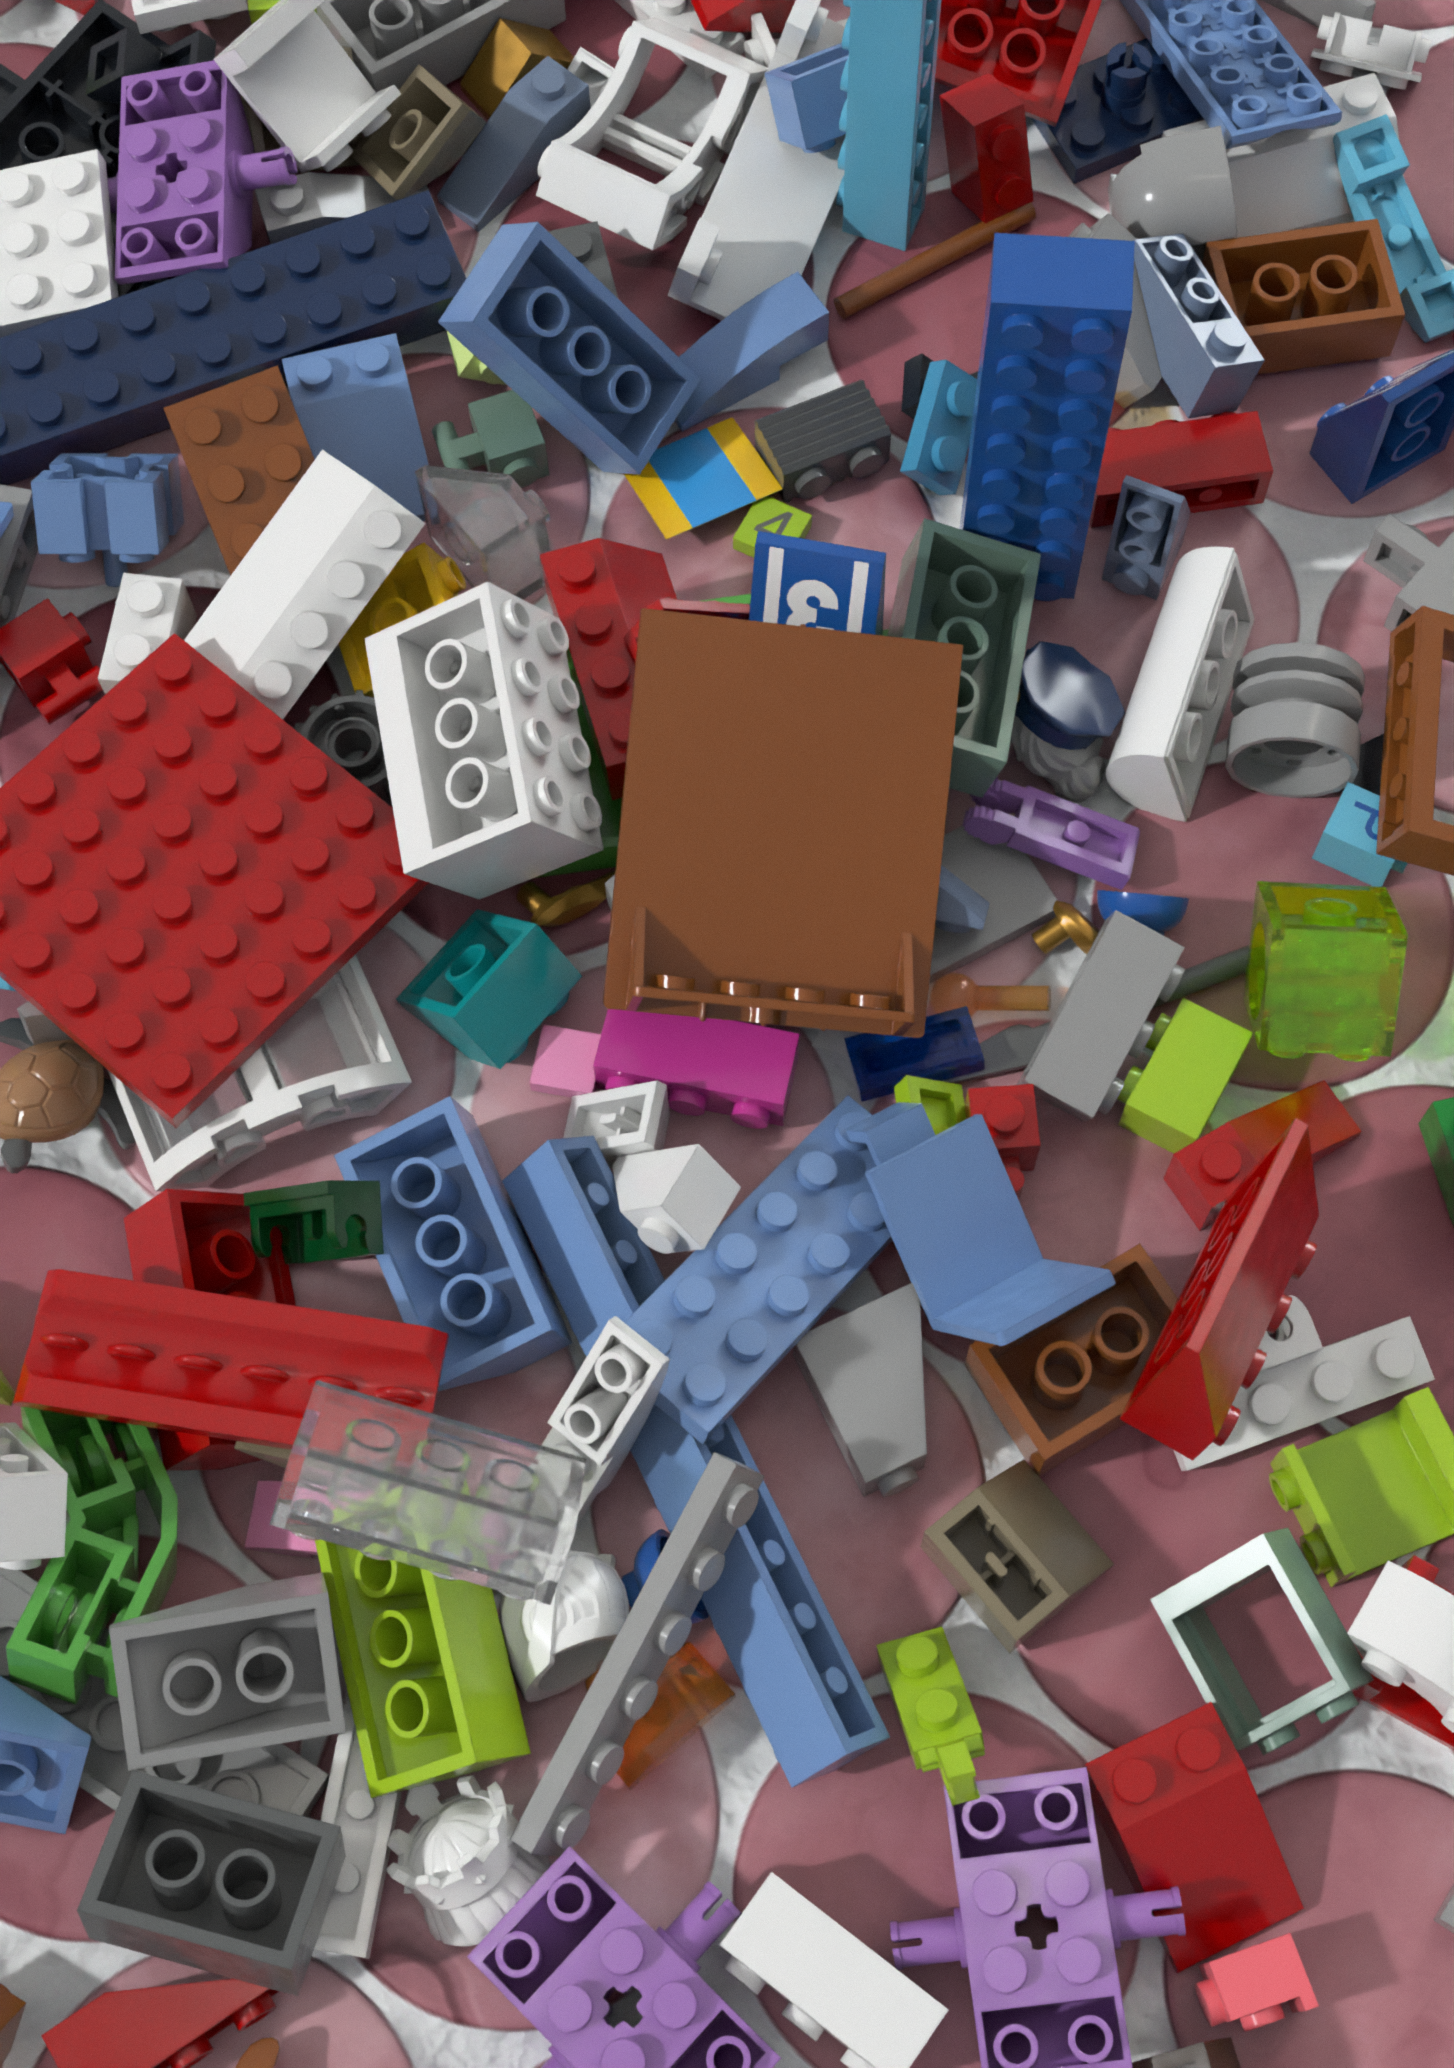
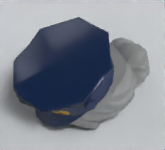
[1010,641,1125,802]

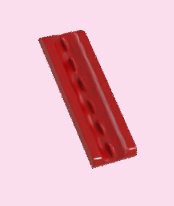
[13,1269,449,1471]

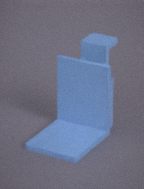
[846,1102,1116,1346]

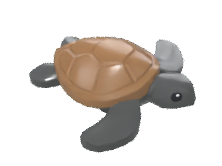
[0,1018,137,1173]

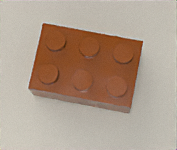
[1202,219,1405,375]
[163,365,315,576]
[964,1243,1178,1476]

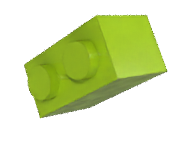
[1117,998,1253,1154]

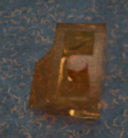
[585,1642,736,1790]

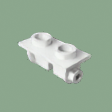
[1311,12,1432,89]

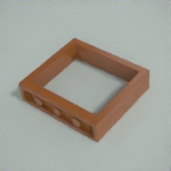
[1376,606,1454,876]

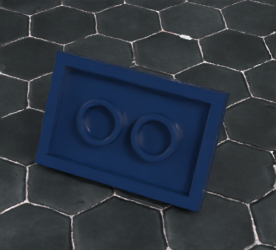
[1031,38,1204,184]

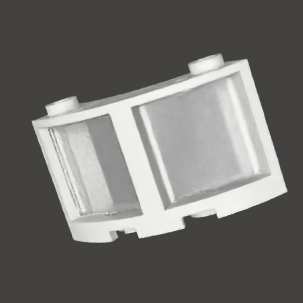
[108,954,412,1191]

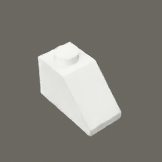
[612,1144,741,1254]

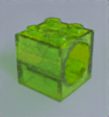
[1243,881,1408,1062]

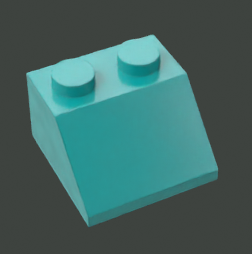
[396,909,582,1069]

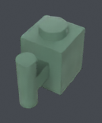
[432,390,550,492]

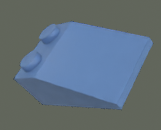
[281,333,441,521]
[0,1676,92,1834]

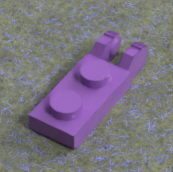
[962,777,1140,890]

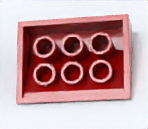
[935,0,1102,127]
[1119,1118,1319,1461]

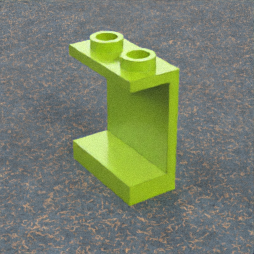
[1269,1387,1454,1588]

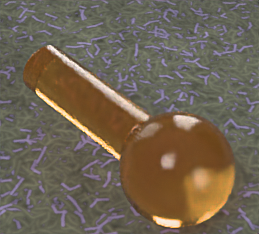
[930,973,1051,1023]

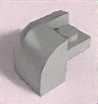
[1108,126,1237,262]

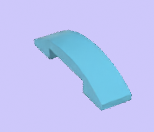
[1333,114,1454,343]

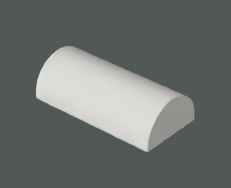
[1106,547,1255,822]

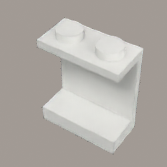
[214,0,401,174]

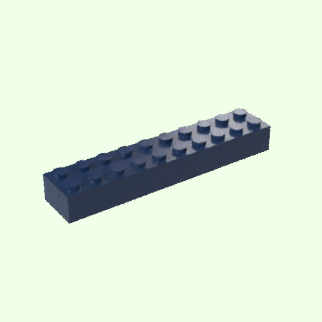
[0,190,467,486]

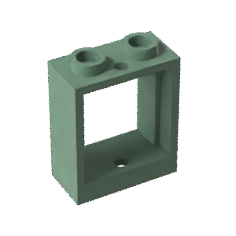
[1150,1528,1374,1756]

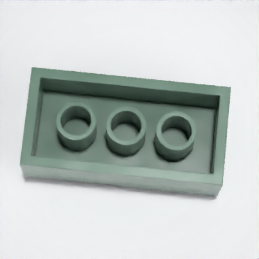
[888,518,1041,798]

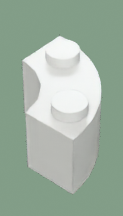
[1347,1561,1454,1733]

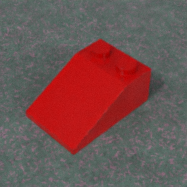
[1081,1702,1304,1973]

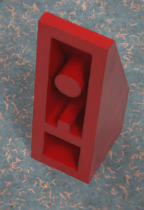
[1163,1080,1362,1231]

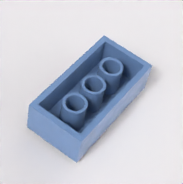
[438,222,701,475]

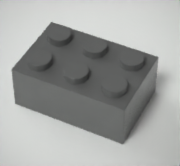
[77,1770,346,1996]

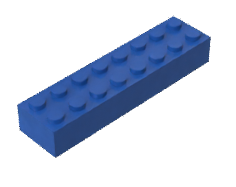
[959,233,1135,601]

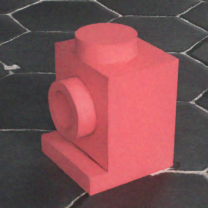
[1195,1933,1319,2032]

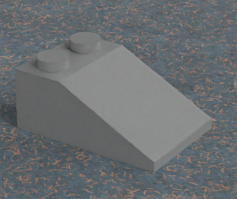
[109,1572,346,1771]

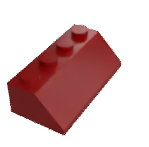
[539,538,677,800]
[124,1189,296,1471]

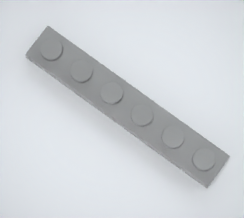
[510,1452,765,1857]

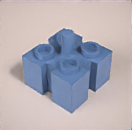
[31,453,184,587]

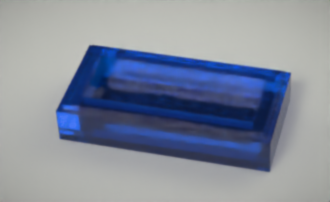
[844,1006,985,1102]

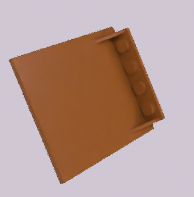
[603,608,963,1038]

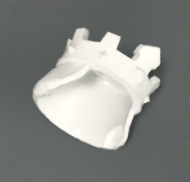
[386,1775,550,1947]

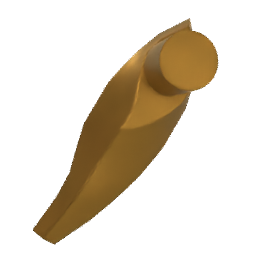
[517,870,615,927]
[1031,901,1099,955]

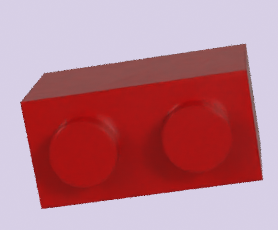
[939,73,1034,224]

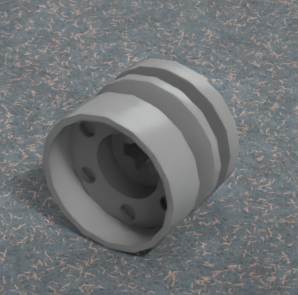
[1225,642,1365,798]

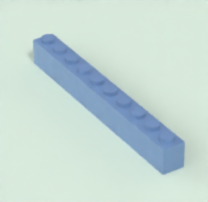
[502,1135,890,1788]

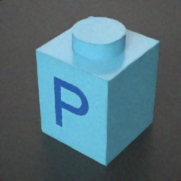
[1312,782,1407,889]

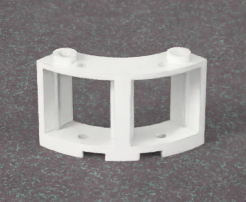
[536,18,768,250]

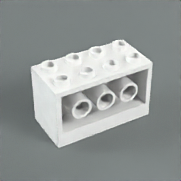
[365,582,604,900]

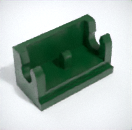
[244,1180,384,1264]

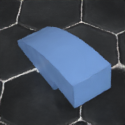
[674,271,829,432]

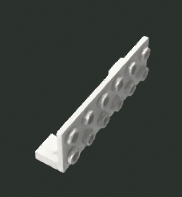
[667,0,846,321]

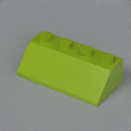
[311,1478,531,1798]

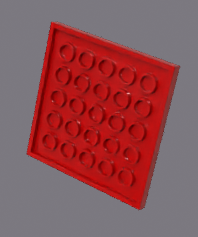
[0,633,429,1129]

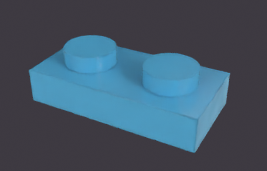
[900,360,977,495]

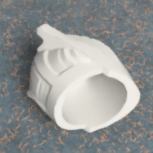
[499,1541,629,1702]

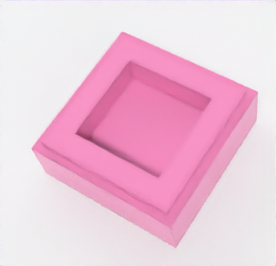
[529,1024,601,1098]

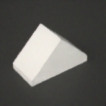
[563,1080,670,1168]

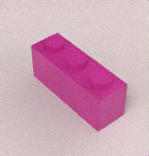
[593,1009,800,1129]

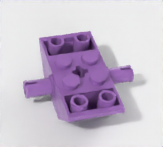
[107,60,297,285]
[890,1767,1186,2068]
[467,1846,781,2068]

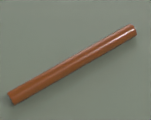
[834,203,1036,319]

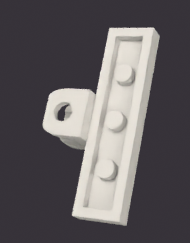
[1174,1295,1435,1471]

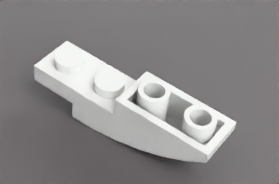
[502,1316,670,1548]

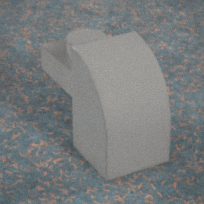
[1363,513,1454,632]

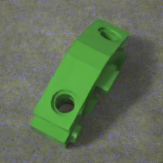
[6,1407,178,1705]

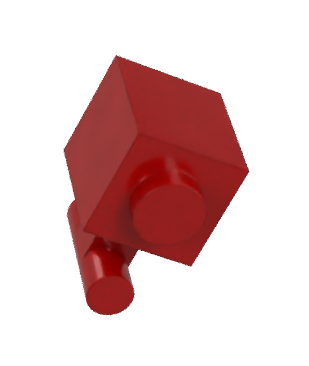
[0,598,103,725]
[965,1084,1041,1200]

